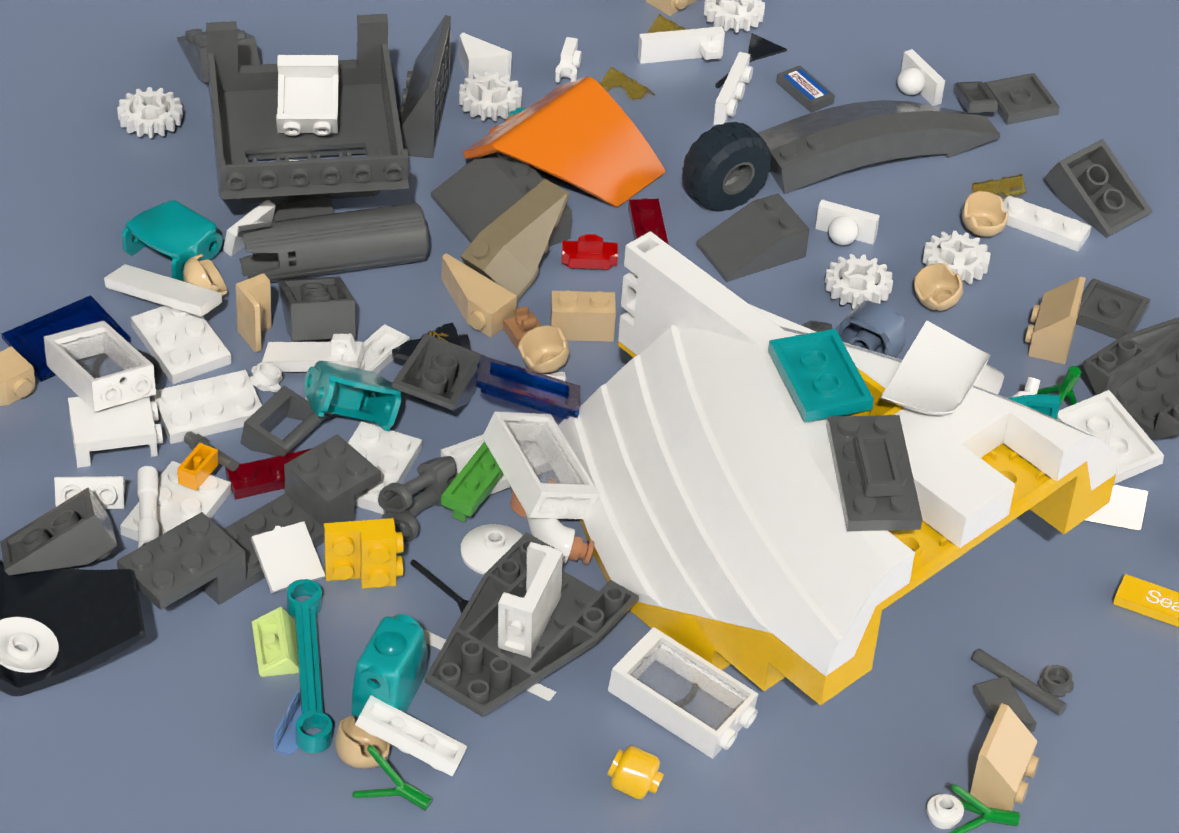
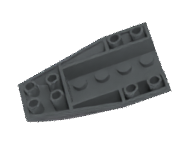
[1083,317,1179,440]
[425,532,639,717]

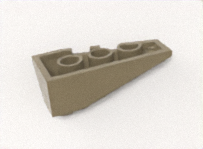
[460,179,570,302]

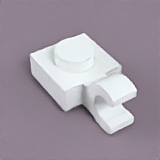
[555,37,582,82]

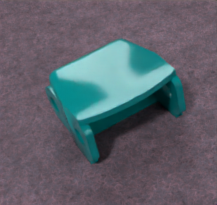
[122,200,223,282]
[303,361,402,431]
[352,614,428,718]

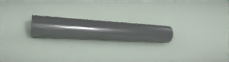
[972,648,1067,716]

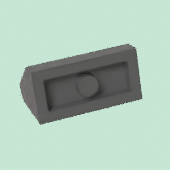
[240,385,326,456]

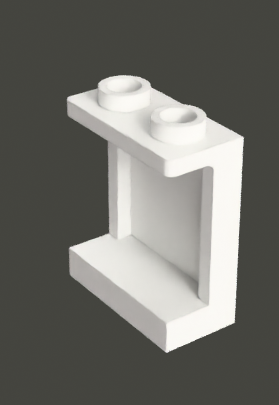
[276,55,339,136]
[68,396,163,468]
[498,542,563,658]

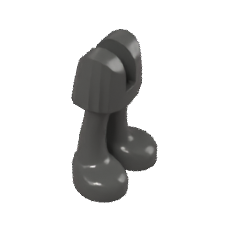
[378,456,457,542]

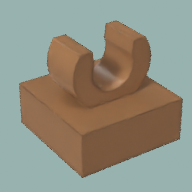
[503,306,542,349]

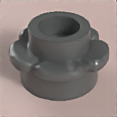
[1039,665,1074,698]

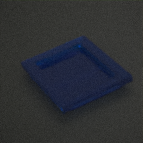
[1,295,131,382]
[475,355,581,419]

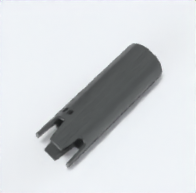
[237,202,429,282]

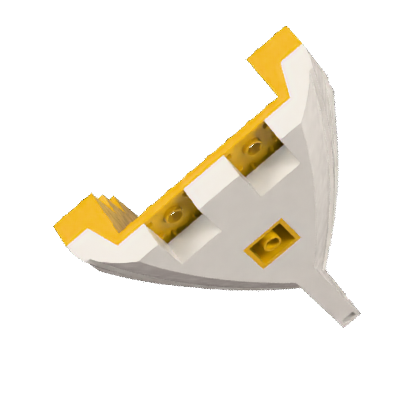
[558,231,1118,706]

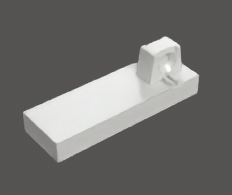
[637,26,725,64]
[262,333,364,372]

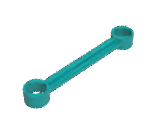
[287,579,332,753]

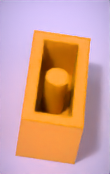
[177,443,219,491]

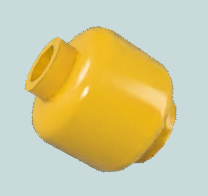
[607,745,664,800]

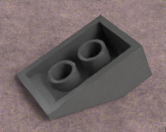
[1044,139,1153,238]
[696,193,809,282]
[278,277,356,342]
[391,334,486,410]
[0,487,117,575]

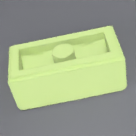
[251,607,299,677]

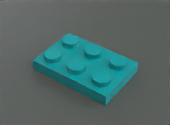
[768,329,874,422]

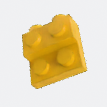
[324,518,403,589]

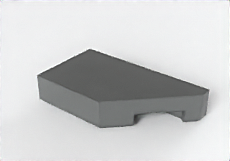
[973,676,1037,733]

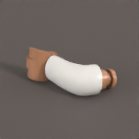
[510,480,594,565]

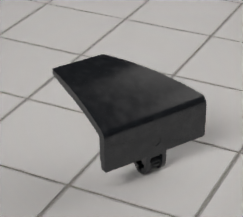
[0,561,146,696]

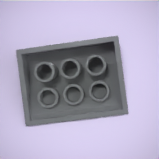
[398,15,451,158]
[431,152,572,246]

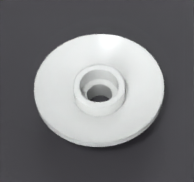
[460,524,523,575]
[0,617,59,673]

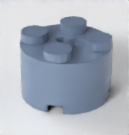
[835,300,906,358]

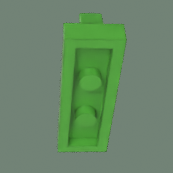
[441,441,504,522]

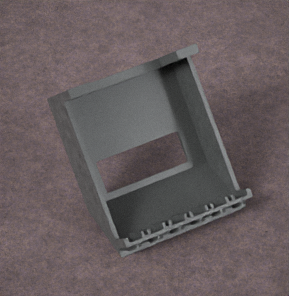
[206,14,409,203]

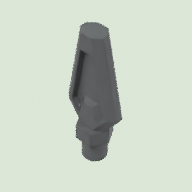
[184,431,239,471]

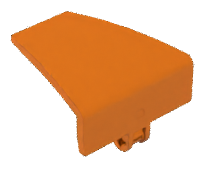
[462,77,665,207]

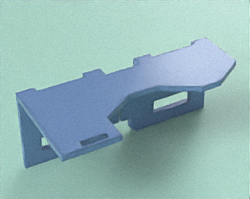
[274,690,325,755]

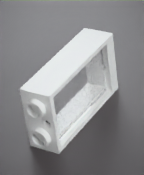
[44,321,156,411]
[482,412,599,519]
[608,627,758,759]

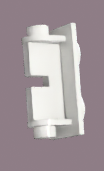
[54,476,125,509]

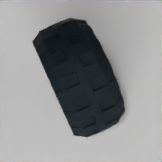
[682,122,771,211]

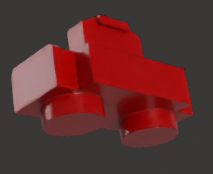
[562,234,618,270]

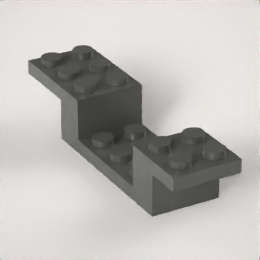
[117,434,381,610]

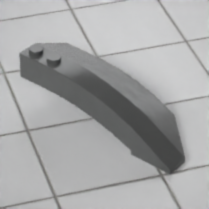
[758,100,1000,194]

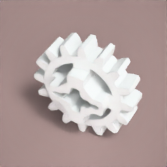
[704,0,765,33]
[459,71,522,121]
[117,87,183,138]
[922,231,991,284]
[825,254,893,309]

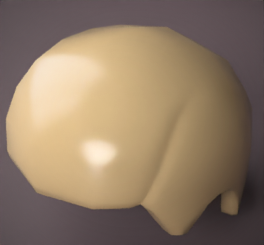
[962,191,1009,237]
[183,254,228,297]
[914,263,963,311]
[519,325,570,374]
[335,716,391,769]

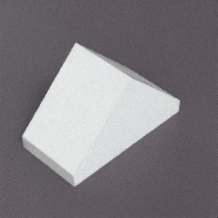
[459,33,512,80]

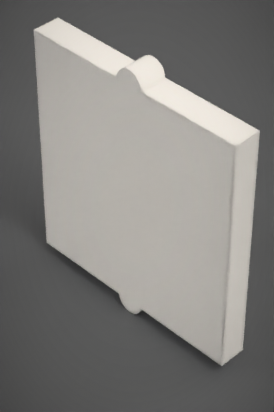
[251,521,325,594]

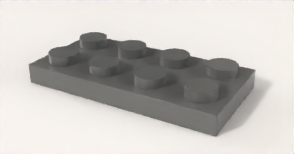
[826,415,923,531]

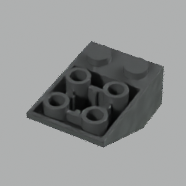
[177,29,260,83]

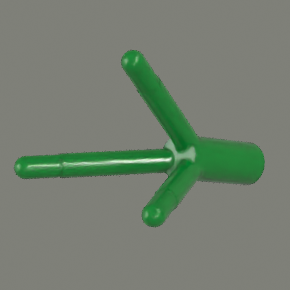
[1037,366,1081,405]
[352,745,433,811]
[949,784,1020,833]

